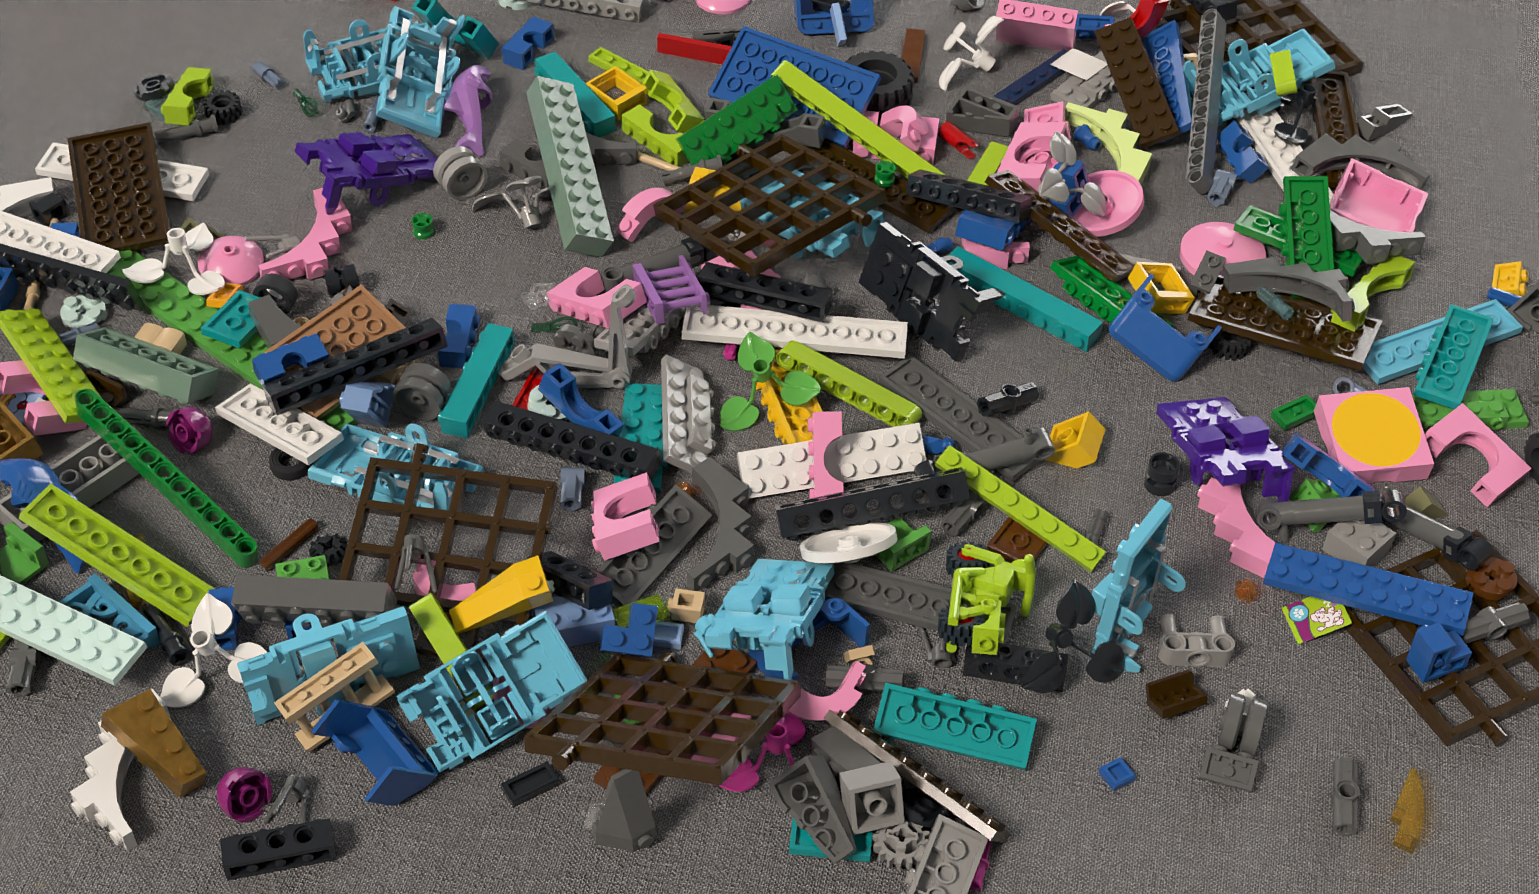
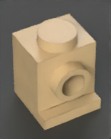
[667,588,705,623]

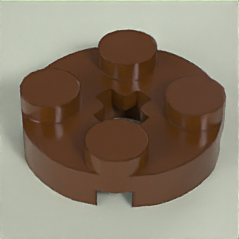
[1465,557,1517,600]

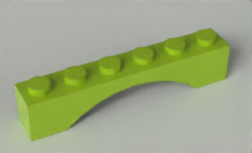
[1331,256,1415,332]

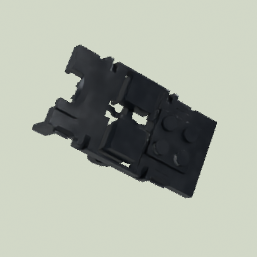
[858,222,1005,362]

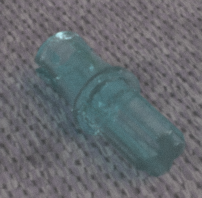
[1256,286,1294,320]

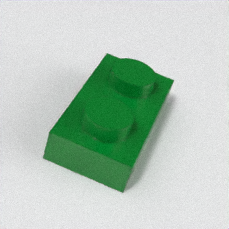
[1270,394,1316,431]

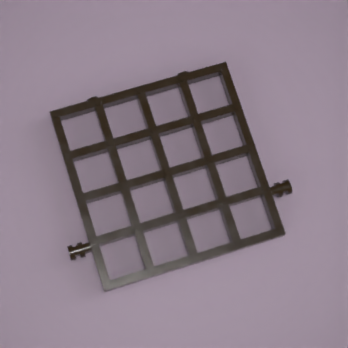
[1156,0,1364,111]
[653,134,887,277]
[330,443,558,663]
[1344,530,1539,747]
[524,652,801,785]

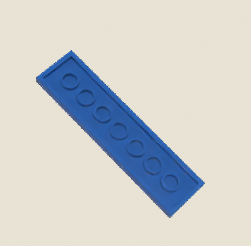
[1141,20,1193,145]
[1263,543,1473,636]

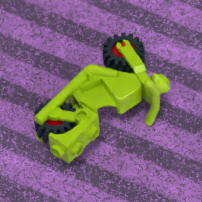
[938,541,1036,655]

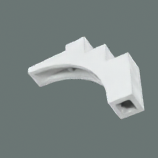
[0,177,56,218]
[70,689,171,851]

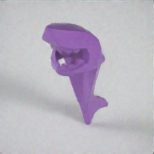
[444,65,492,157]

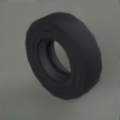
[269,448,312,481]

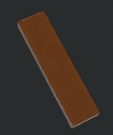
[902,28,925,83]

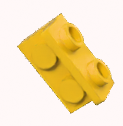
[1492,261,1529,297]

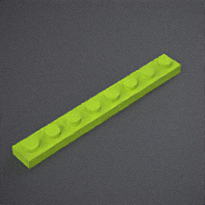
[935,445,1106,573]

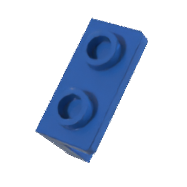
[1075,14,1114,40]

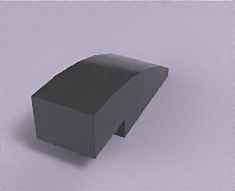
[1357,104,1412,141]

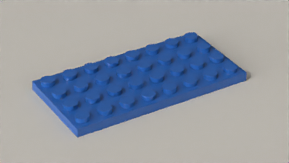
[708,26,882,148]

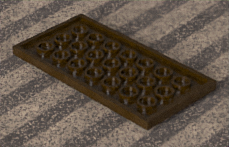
[67,122,170,252]
[1187,275,1382,371]

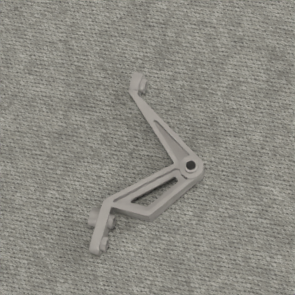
[498,284,636,389]

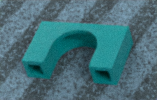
[411,0,499,60]

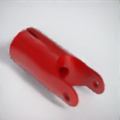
[938,121,978,159]

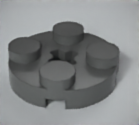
[553,324,598,356]

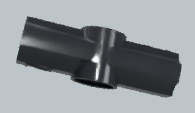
[977,382,1039,417]

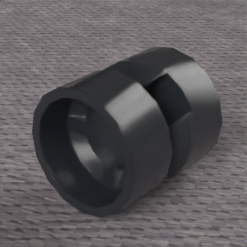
[323,264,359,297]
[1144,452,1180,496]

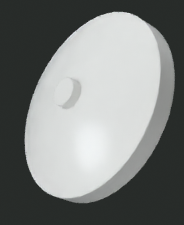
[800,523,897,564]

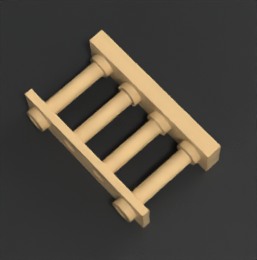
[274,642,395,753]

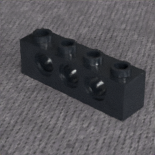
[527,551,613,610]
[962,643,1069,692]
[220,818,337,881]

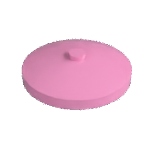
[1073,170,1144,237]
[1179,222,1266,276]

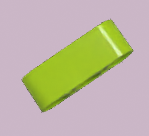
[1269,49,1298,97]

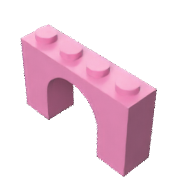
[853,110,939,165]
[996,122,1071,193]
[547,267,647,329]
[0,360,87,436]
[1425,403,1531,507]
[591,473,659,561]

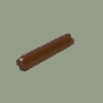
[259,518,319,571]

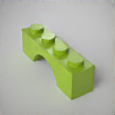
[161,67,214,126]
[642,69,705,133]
[622,104,689,167]

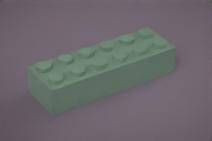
[73,327,219,404]

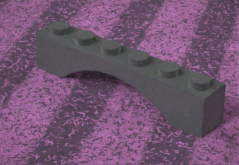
[704,98,827,148]

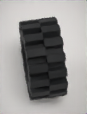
[203,90,242,125]
[1210,328,1252,361]

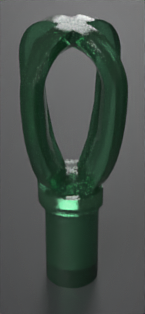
[293,89,320,117]
[531,316,578,334]

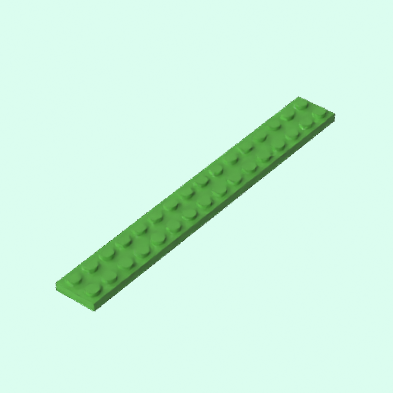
[107,250,358,431]

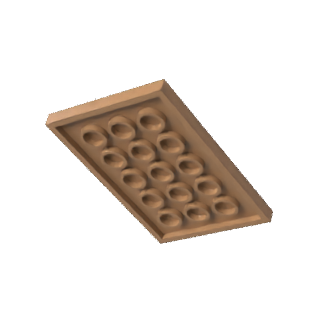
[263,284,406,420]

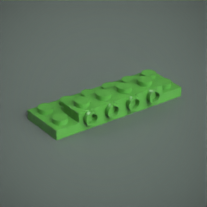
[1412,389,1529,433]

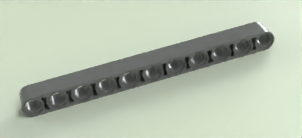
[1186,8,1226,194]

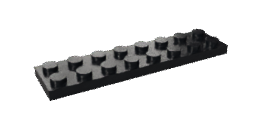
[0,243,145,311]

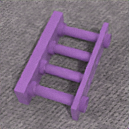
[632,255,710,324]

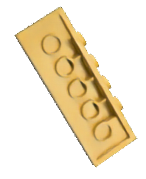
[756,350,823,444]

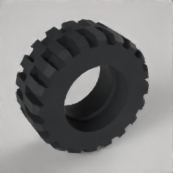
[845,51,914,120]

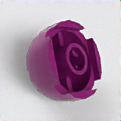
[166,407,212,455]
[216,766,272,823]

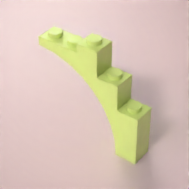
[1065,102,1152,184]

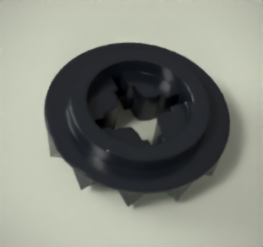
[309,533,347,566]

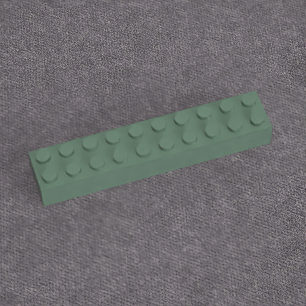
[526,76,614,257]

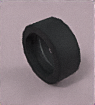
[253,273,298,314]

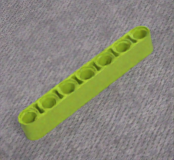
[776,340,922,427]

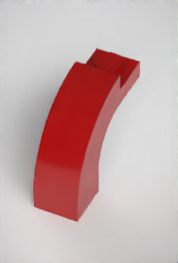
[1104,0,1169,39]

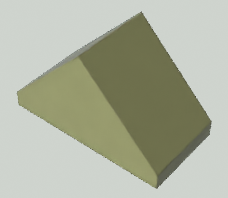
[1405,487,1447,519]

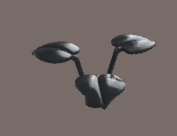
[1264,80,1317,145]
[1020,580,1124,693]

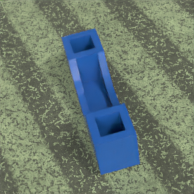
[538,363,624,437]
[1282,432,1375,497]

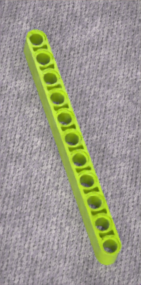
[770,60,945,179]

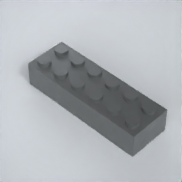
[231,575,398,627]

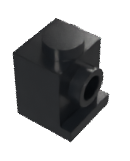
[29,192,68,227]

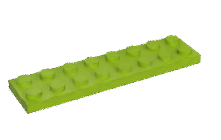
[0,308,104,423]
[19,483,215,627]

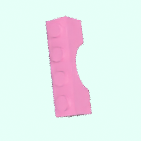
[808,412,843,498]

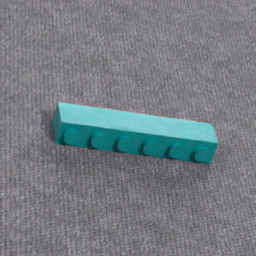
[533,52,616,138]
[438,323,515,439]

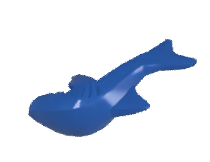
[0,458,85,574]

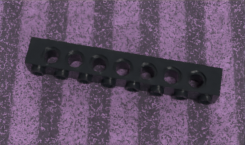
[262,317,448,416]
[481,400,662,481]
[775,467,970,540]

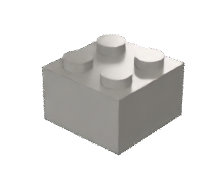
[1322,520,1396,567]
[840,761,904,835]

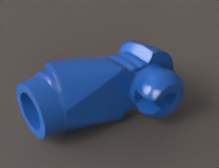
[1074,124,1102,151]
[924,237,953,262]
[922,435,955,454]

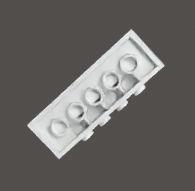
[215,383,344,465]

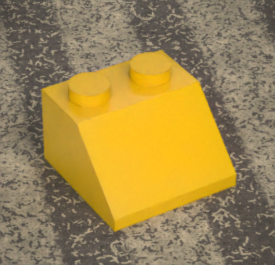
[1045,411,1106,469]

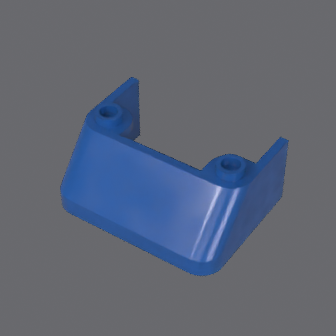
[793,0,874,34]
[1109,274,1222,382]
[749,598,870,681]
[311,699,438,806]

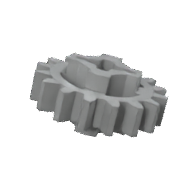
[872,817,930,871]

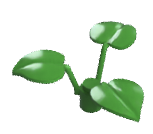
[720,331,821,431]

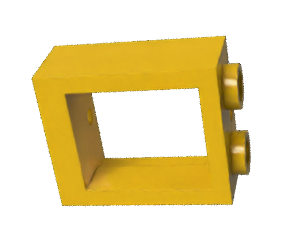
[586,66,648,121]
[1128,262,1195,314]

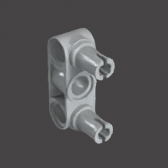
[1159,614,1235,667]

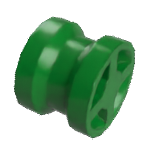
[874,161,896,187]
[411,213,434,240]

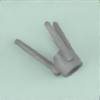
[245,234,300,258]

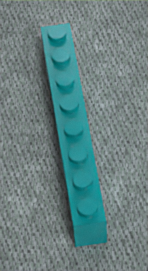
[948,246,1103,352]

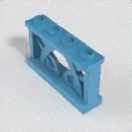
[59,573,160,649]

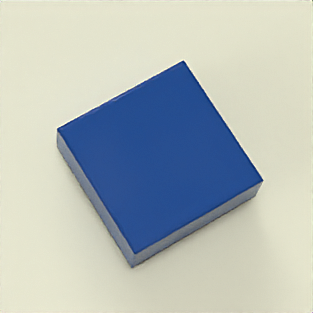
[1098,757,1136,792]

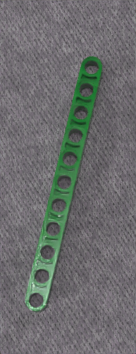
[75,389,258,568]

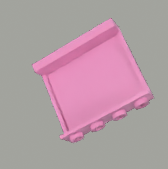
[996,0,1078,51]

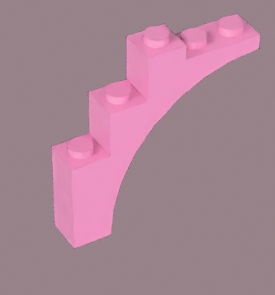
[259,188,352,280]
[1197,477,1275,578]

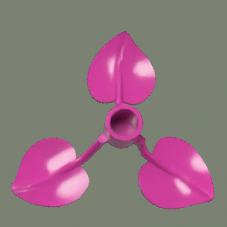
[719,713,806,792]

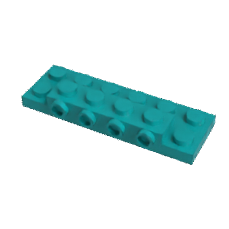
[1413,304,1494,409]
[614,383,668,494]
[874,683,1037,771]

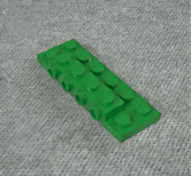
[676,75,797,165]
[1279,176,1334,300]
[1233,205,1364,277]
[1050,256,1174,327]

